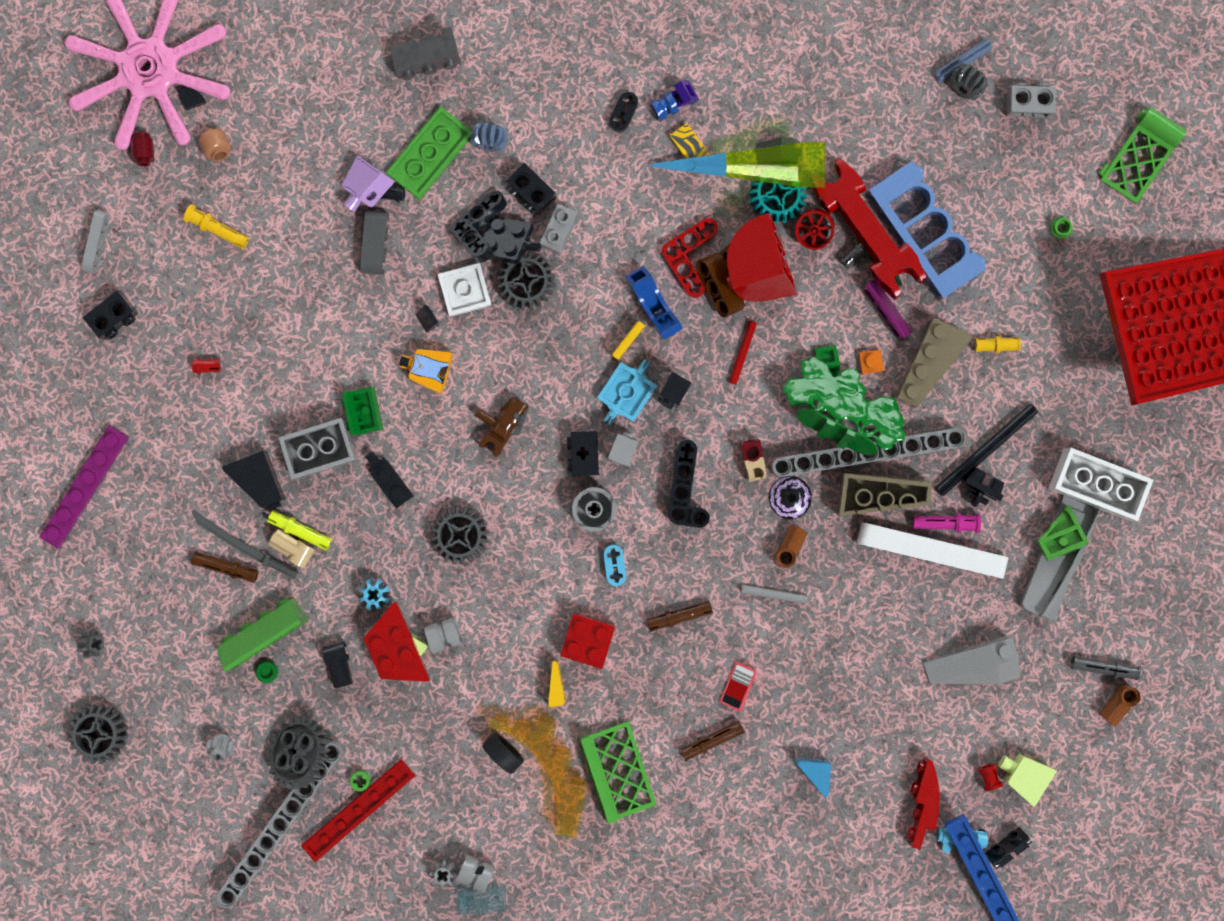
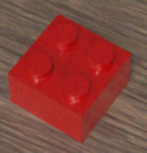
[560,612,616,669]

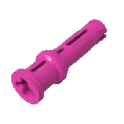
[913,513,981,533]

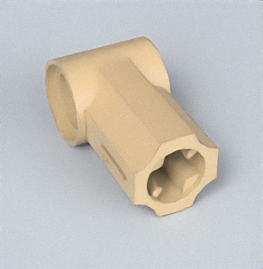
[268,529,316,568]

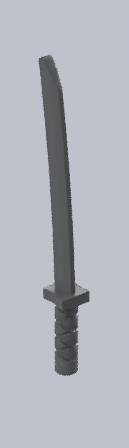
[192,511,298,579]

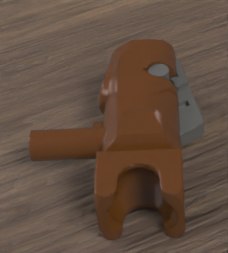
[475,396,529,458]

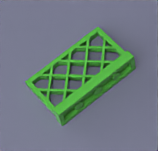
[578,721,657,824]

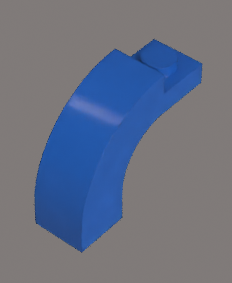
[625,266,683,339]

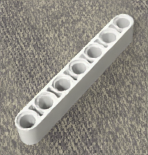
[856,522,1008,579]

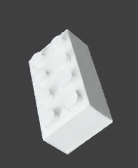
[1048,448,1153,521]

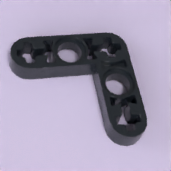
[451,191,507,263]

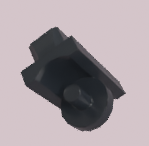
[962,468,1005,507]

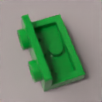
[342,387,384,436]

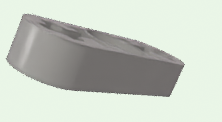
[82,210,110,274]

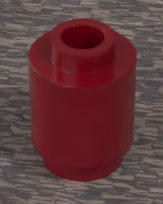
[131,132,155,167]

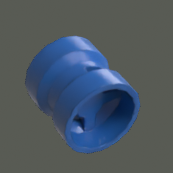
[650,92,679,122]

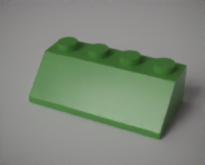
[217,598,309,672]

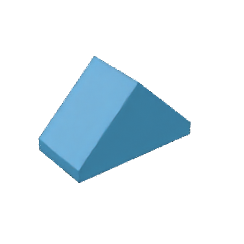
[795,758,831,798]

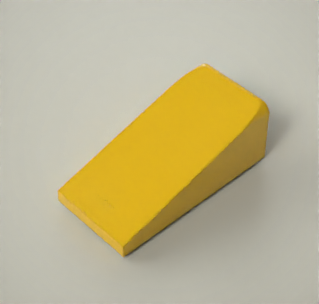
[548,659,566,708]

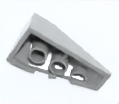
[923,636,1020,684]

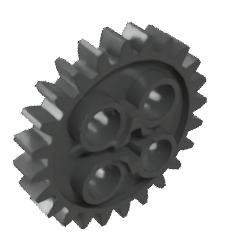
[267,716,330,790]

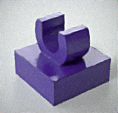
[671,81,699,107]

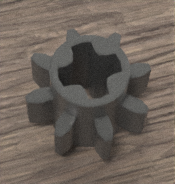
[76,631,105,658]

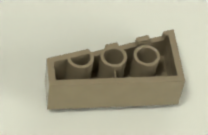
[894,318,974,408]
[836,471,933,517]

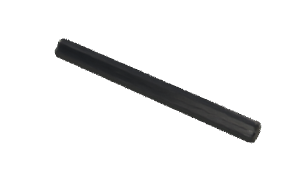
[934,404,1038,496]

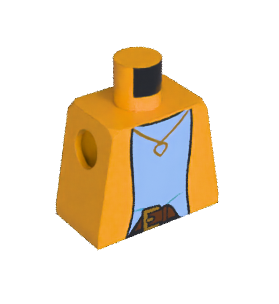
[399,349,454,395]

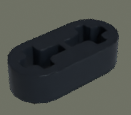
[609,92,638,133]

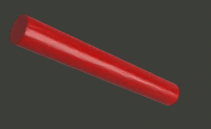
[728,321,757,385]

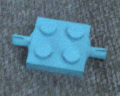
[597,359,657,426]

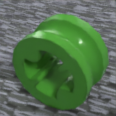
[350,770,371,791]

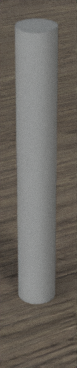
[741,585,807,604]

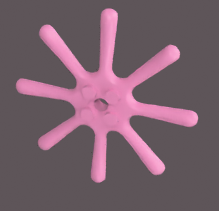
[65,0,230,150]

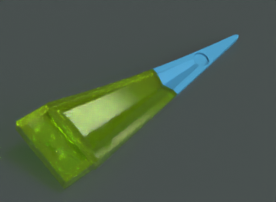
[651,142,826,187]

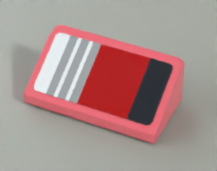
[719,662,757,712]

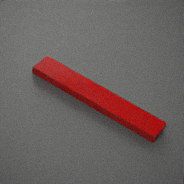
[301,759,416,862]

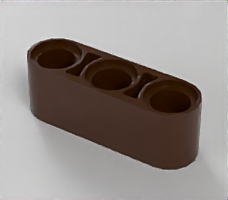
[696,253,745,318]

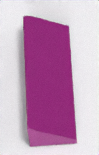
[863,280,912,341]

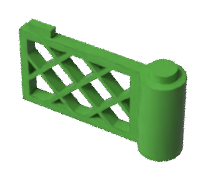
[1099,107,1187,204]

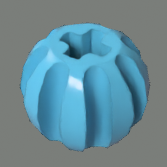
[358,578,391,611]

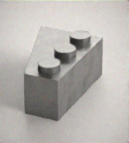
[390,26,461,80]

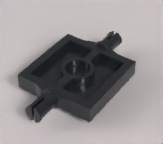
[472,216,541,265]

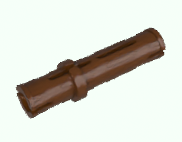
[191,551,259,583]
[646,600,713,632]
[680,720,745,761]

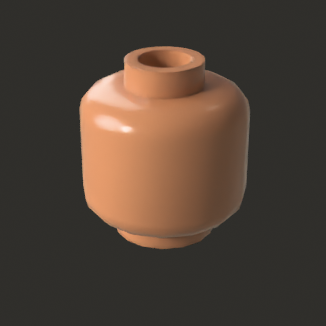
[198,128,231,162]

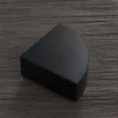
[178,87,207,110]

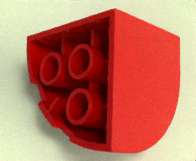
[727,213,797,302]

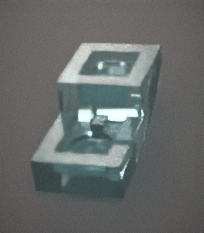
[458,887,507,914]

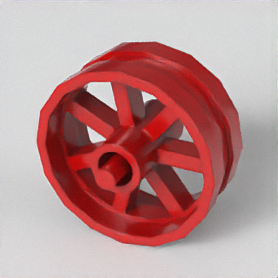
[795,208,835,250]

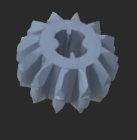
[471,122,508,153]

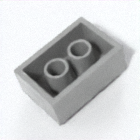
[278,418,359,480]

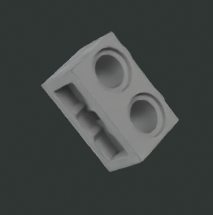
[1006,83,1056,118]
[540,204,578,256]
[608,432,638,468]

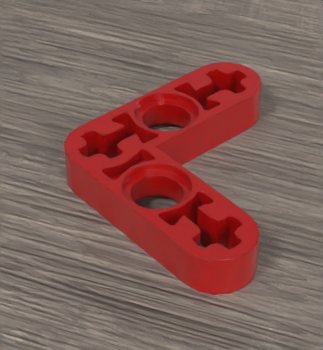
[662,218,718,298]

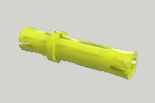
[267,510,332,551]

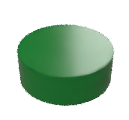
[256,661,279,683]

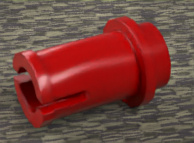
[192,358,221,375]

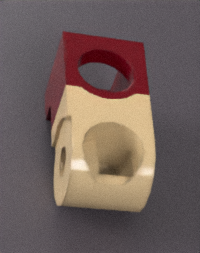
[739,439,766,482]

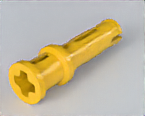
[183,204,250,250]

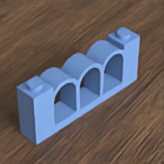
[866,161,987,301]

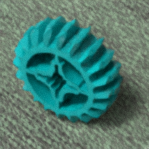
[748,165,808,224]

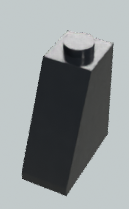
[222,451,286,510]

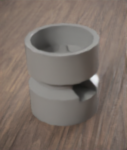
[424,617,463,654]
[456,854,495,894]

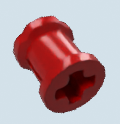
[977,763,1003,791]

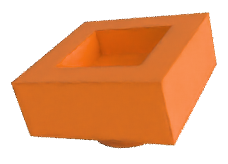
[858,349,884,375]

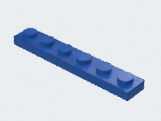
[944,813,1019,921]

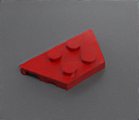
[363,602,431,682]

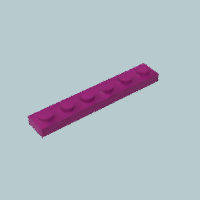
[39,426,129,549]

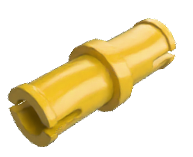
[975,336,1021,353]

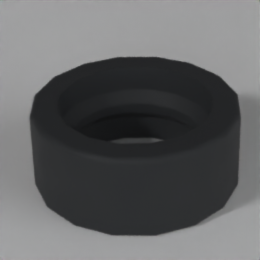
[483,732,524,774]

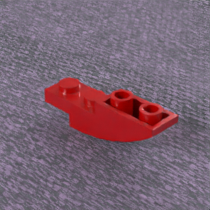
[907,756,940,850]

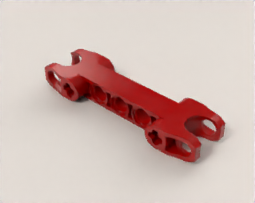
[809,158,926,300]

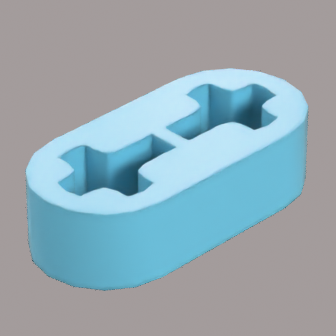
[604,545,626,586]

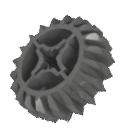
[497,252,556,311]
[430,506,490,565]
[66,704,128,764]

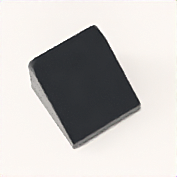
[416,305,439,333]

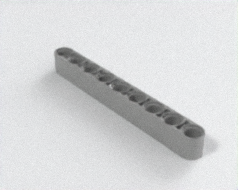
[771,428,966,477]
[217,740,344,908]

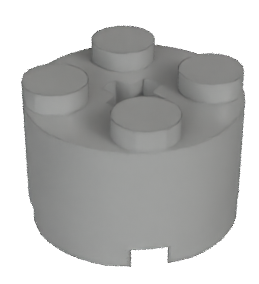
[572,487,616,532]

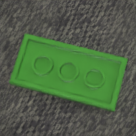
[385,106,472,201]

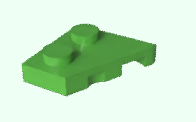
[1037,505,1089,562]

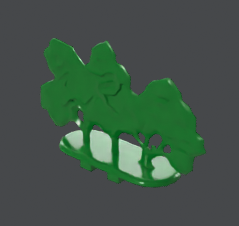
[783,356,906,455]

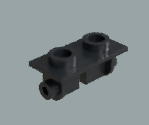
[985,827,1032,869]

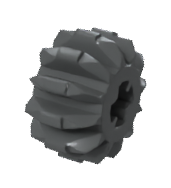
[949,63,988,101]

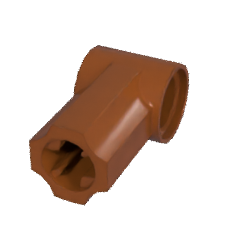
[774,525,808,568]
[1099,683,1141,727]

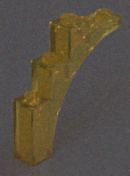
[488,714,588,838]

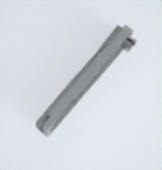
[1021,496,1100,619]

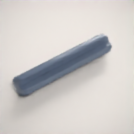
[934,39,992,83]

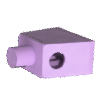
[342,155,395,212]

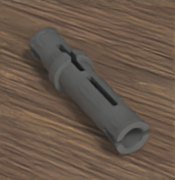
[1071,656,1141,680]

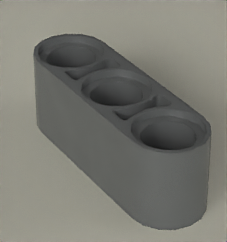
[360,211,389,275]

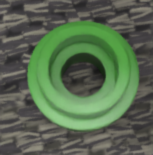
[1050,217,1073,239]

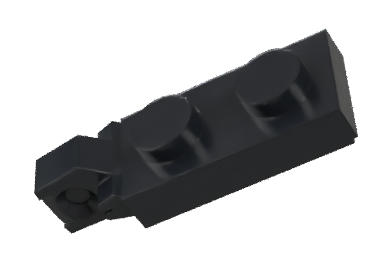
[365,452,414,509]

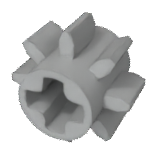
[205,734,235,762]
[429,859,458,889]

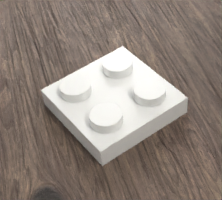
[438,263,492,317]

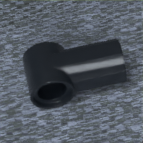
[322,642,353,688]

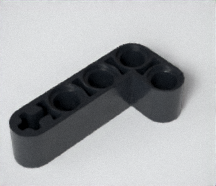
[668,440,710,528]

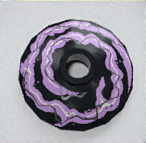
[769,476,812,519]

